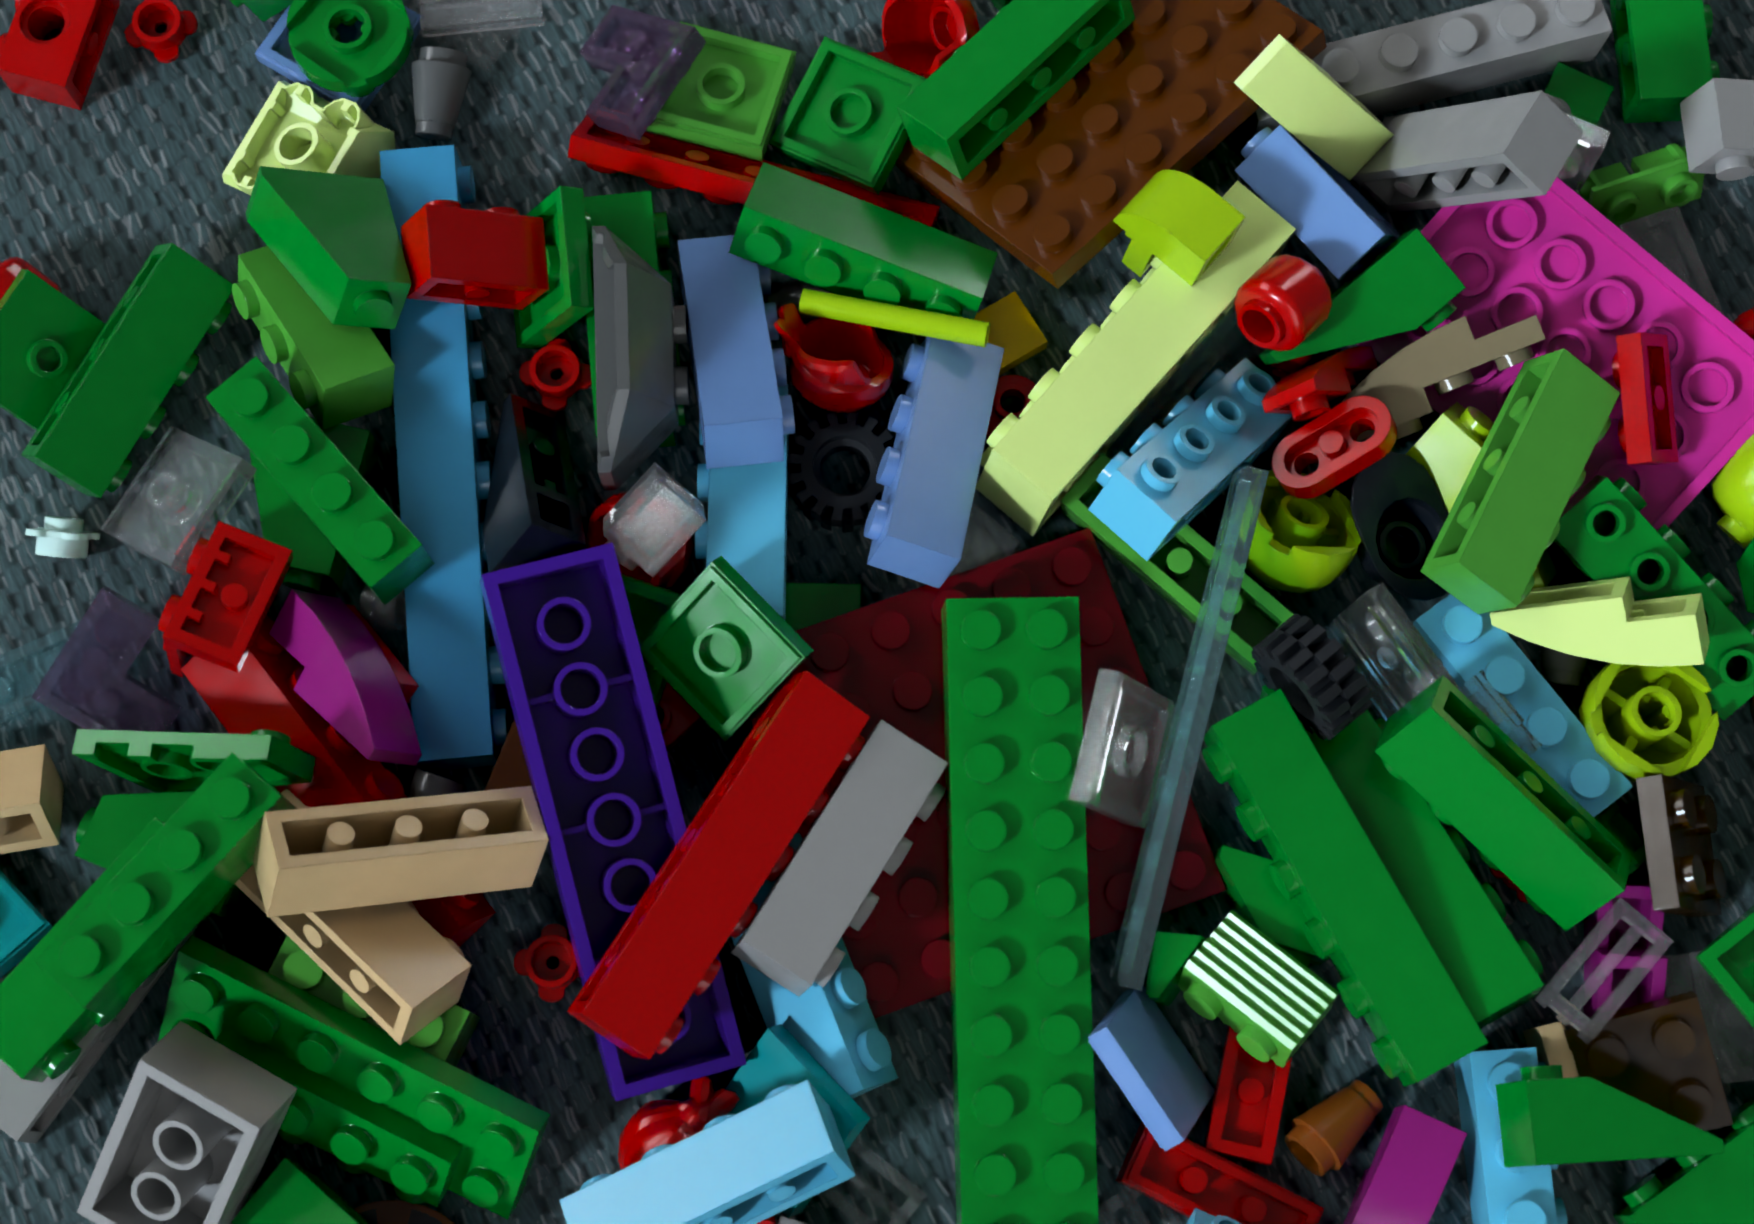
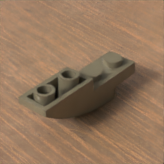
[1339,315,1546,442]

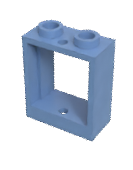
[1234,125,1400,281]

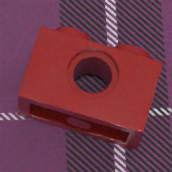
[0,0,121,110]

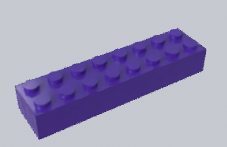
[479,542,747,1101]

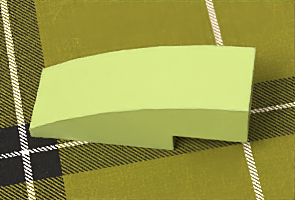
[1234,34,1394,180]
[1490,576,1710,667]

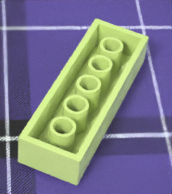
[976,180,1296,537]

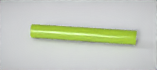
[799,288,990,347]

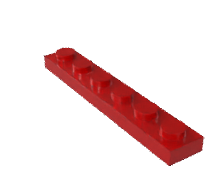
[567,113,940,228]

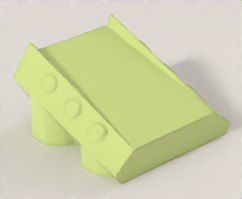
[222,81,396,195]

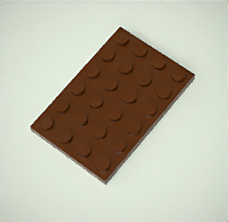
[895,0,1327,289]

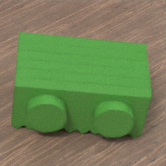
[1177,910,1340,1068]

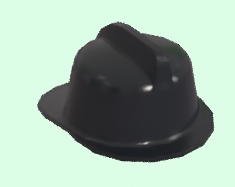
[1350,452,1448,601]

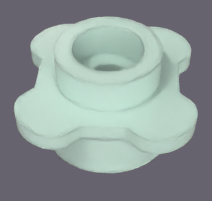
[25,516,100,559]

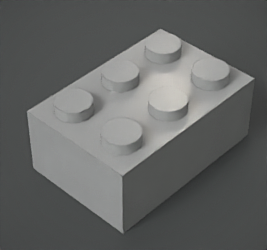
[77,1021,298,1224]

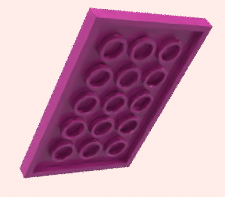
[1356,177,1754,531]

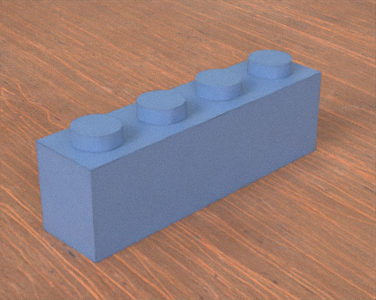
[678,235,795,469]
[864,337,1004,589]

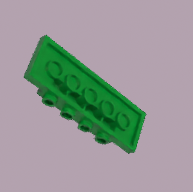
[157,935,550,1220]

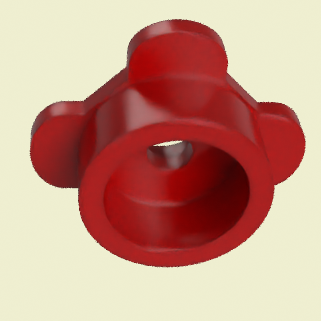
[125,0,198,63]
[519,338,592,412]
[514,924,580,1003]

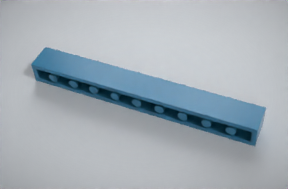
[380,144,510,772]

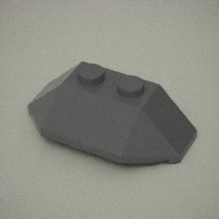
[592,226,690,490]

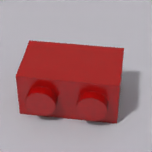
[401,200,549,310]

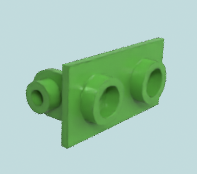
[1571,143,1705,227]

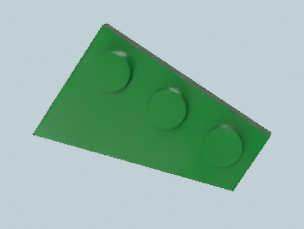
[72,729,316,793]

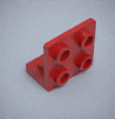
[158,521,293,678]

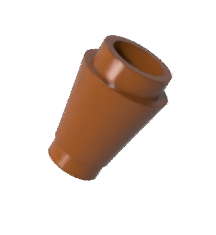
[1285,1079,1383,1176]

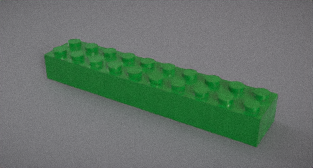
[941,596,1099,1224]

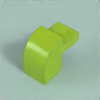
[1113,170,1245,286]

